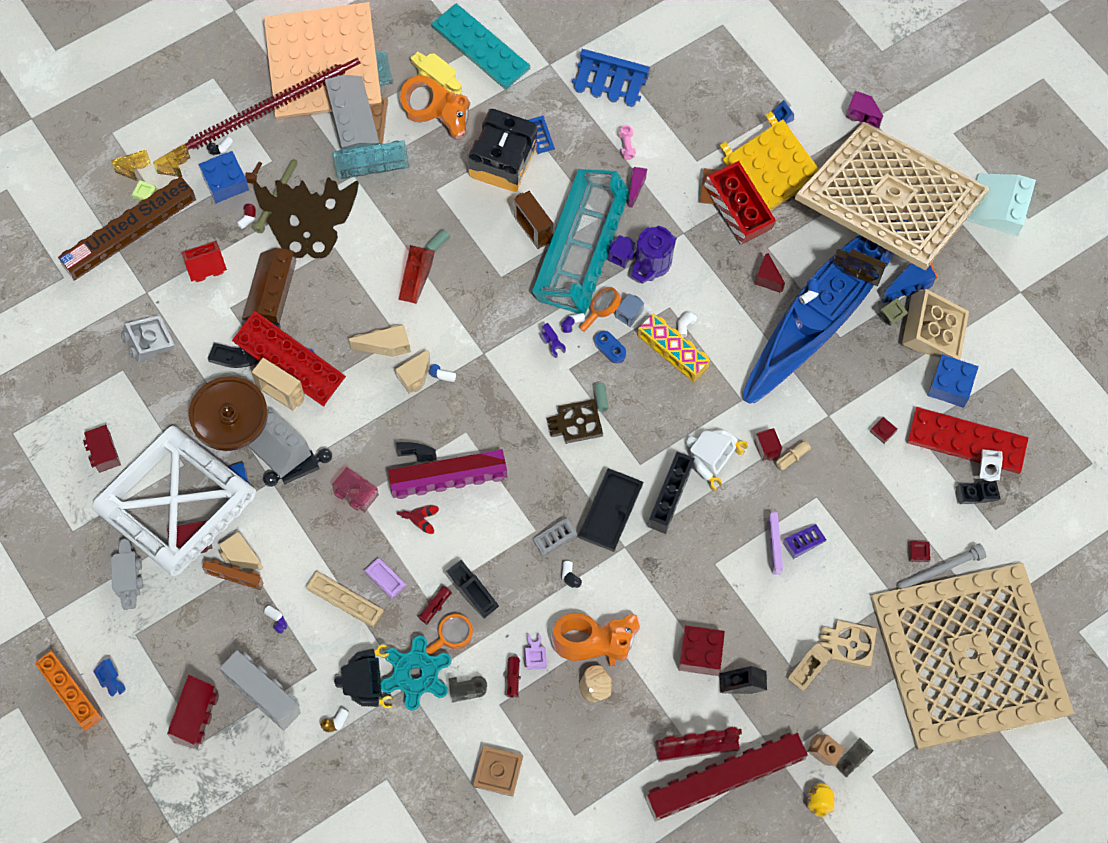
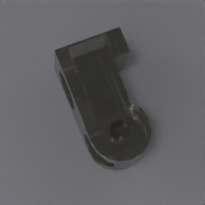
[448,676,487,703]
[835,738,874,778]

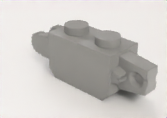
[111,538,143,610]

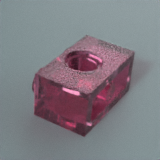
[332,467,379,513]

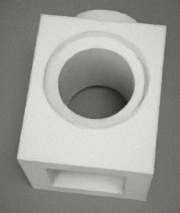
[979,449,1003,481]

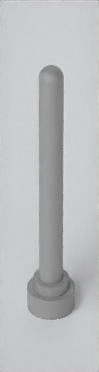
[898,543,986,589]

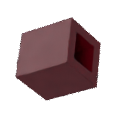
[754,428,782,461]

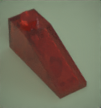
[398,245,435,304]

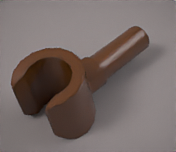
[245,162,262,184]

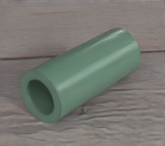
[425,229,450,255]
[594,383,609,412]

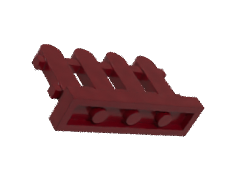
[655,727,742,762]

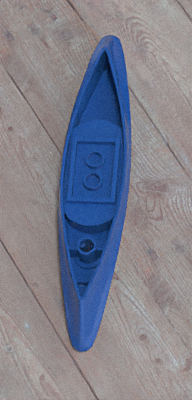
[743,211,909,403]

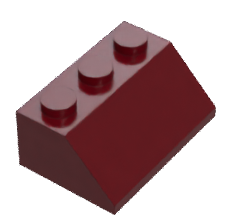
[167,675,219,750]

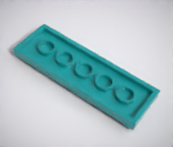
[431,3,530,90]

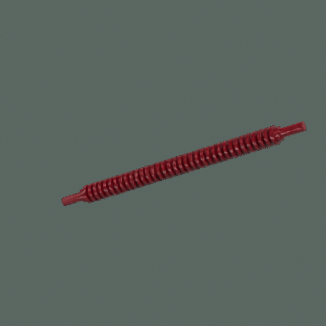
[173,57,361,156]

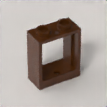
[514,191,554,249]

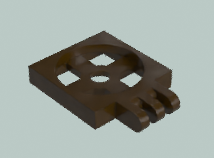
[833,249,887,287]
[547,399,603,444]

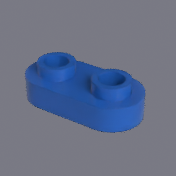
[595,331,626,364]

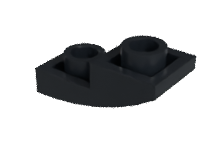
[956,481,1001,504]

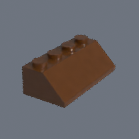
[242,248,297,323]

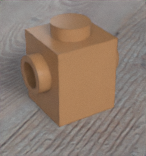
[807,734,845,766]

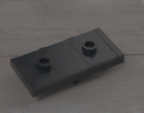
[578,468,644,552]

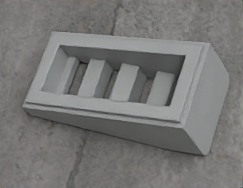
[533,518,577,556]

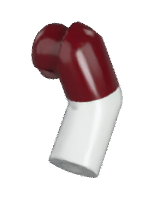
[236,203,256,229]

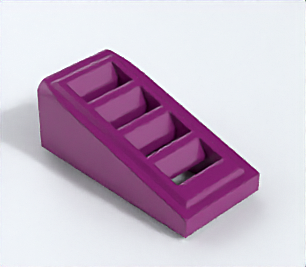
[628,167,648,208]

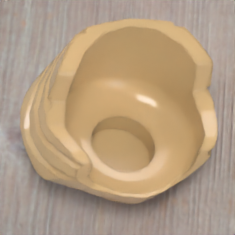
[579,665,613,703]

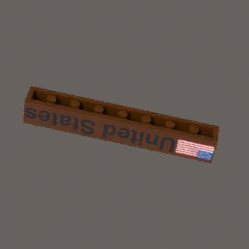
[58,176,196,281]

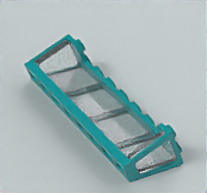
[532,169,630,315]

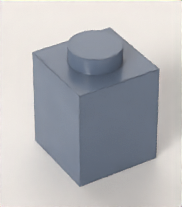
[615,293,644,327]

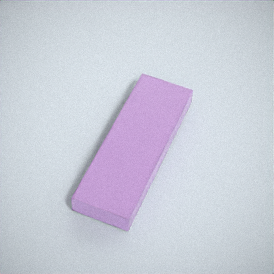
[768,512,783,575]

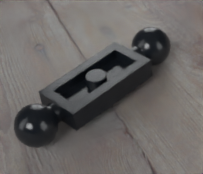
[263,448,332,487]

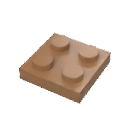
[473,746,523,797]

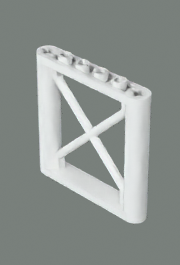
[92,426,256,576]

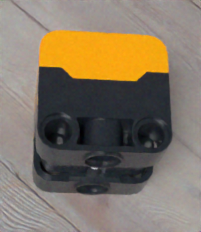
[468,109,537,192]

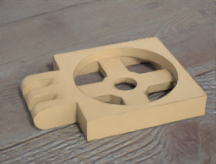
[819,620,877,669]

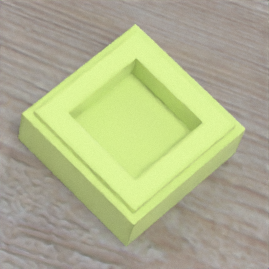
[132,180,157,201]

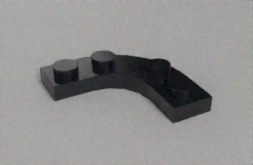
[208,321,281,368]

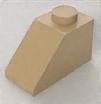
[395,350,430,394]
[219,532,263,570]

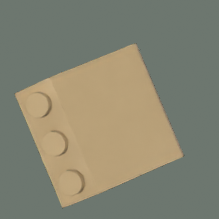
[902,289,969,360]

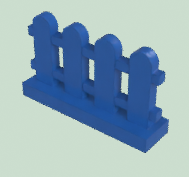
[572,48,650,107]

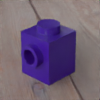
[608,235,636,269]

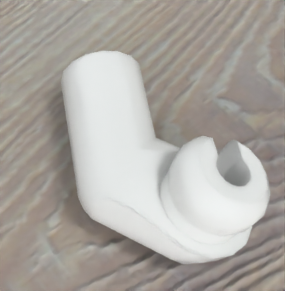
[678,312,697,338]

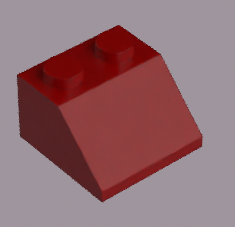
[181,241,227,282]

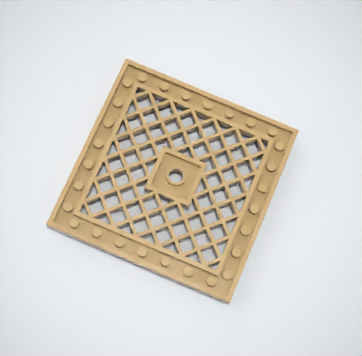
[795,122,990,270]
[871,563,1074,750]

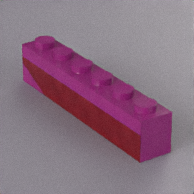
[388,449,507,499]

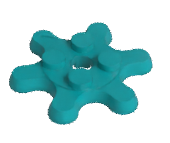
[381,636,452,711]

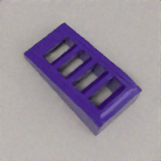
[783,524,827,559]

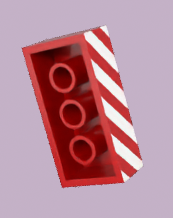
[704,161,776,245]

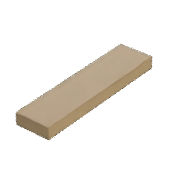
[306,571,384,628]

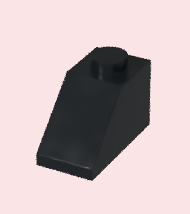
[720,666,767,694]

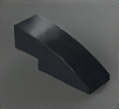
[444,559,499,619]

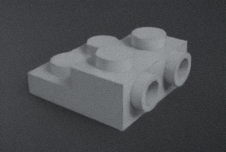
[121,315,175,362]

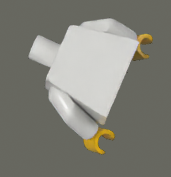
[687,430,748,491]

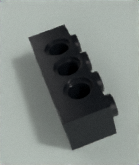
[648,452,695,534]

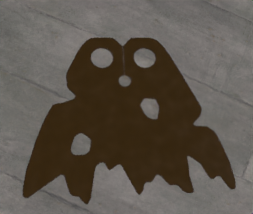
[253,177,359,258]

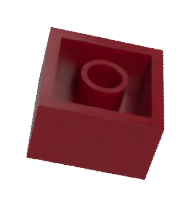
[678,625,725,676]

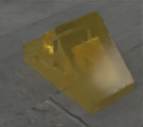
[153,144,190,177]
[111,149,151,181]

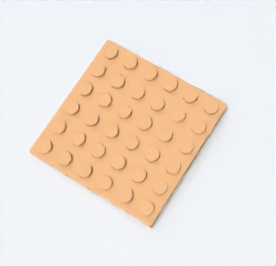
[264,2,382,119]

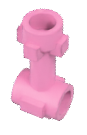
[619,125,636,159]

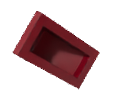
[755,253,785,293]

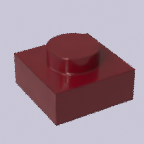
[870,417,898,444]

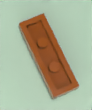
[202,560,264,590]

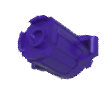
[631,226,677,284]

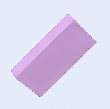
[364,558,406,599]

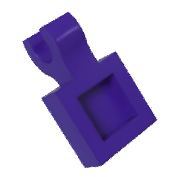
[541,323,566,358]

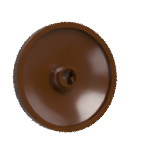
[189,376,268,451]

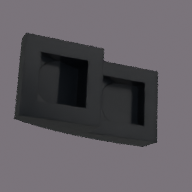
[396,442,437,462]

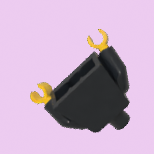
[334,645,393,709]

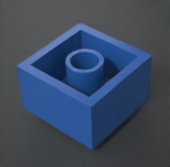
[199,151,249,204]
[928,354,979,408]

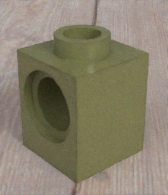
[879,298,908,325]

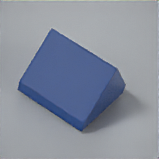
[772,100,794,124]

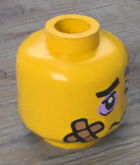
[807,784,835,817]

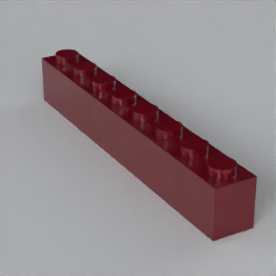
[645,732,808,822]

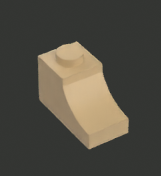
[788,643,833,692]

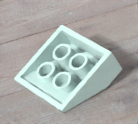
[967,173,1036,236]

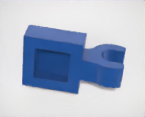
[93,659,126,697]

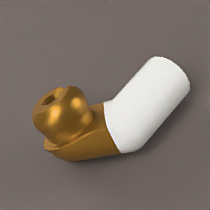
[320,708,349,733]

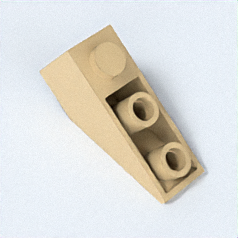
[349,325,411,357]

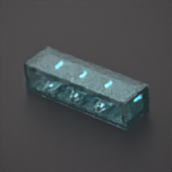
[333,140,409,180]

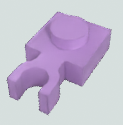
[525,635,547,670]

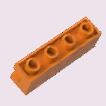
[34,651,103,731]

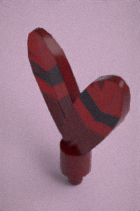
[396,505,439,534]

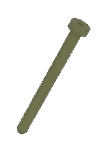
[252,159,297,234]

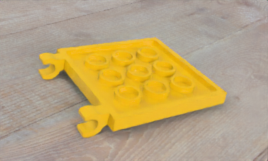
[720,111,819,211]

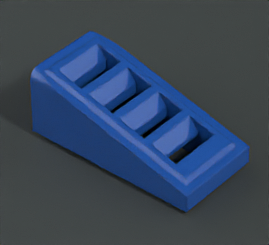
[529,116,555,154]

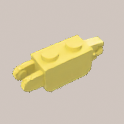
[411,52,462,95]

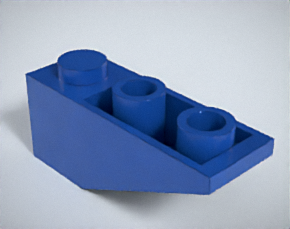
[882,263,936,303]

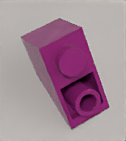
[846,91,883,128]

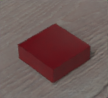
[909,541,930,562]

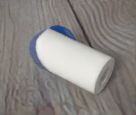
[799,278,820,305]
[429,364,456,382]

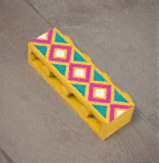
[637,313,710,383]

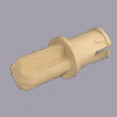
[776,440,811,471]

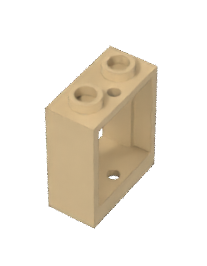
[252,358,305,411]

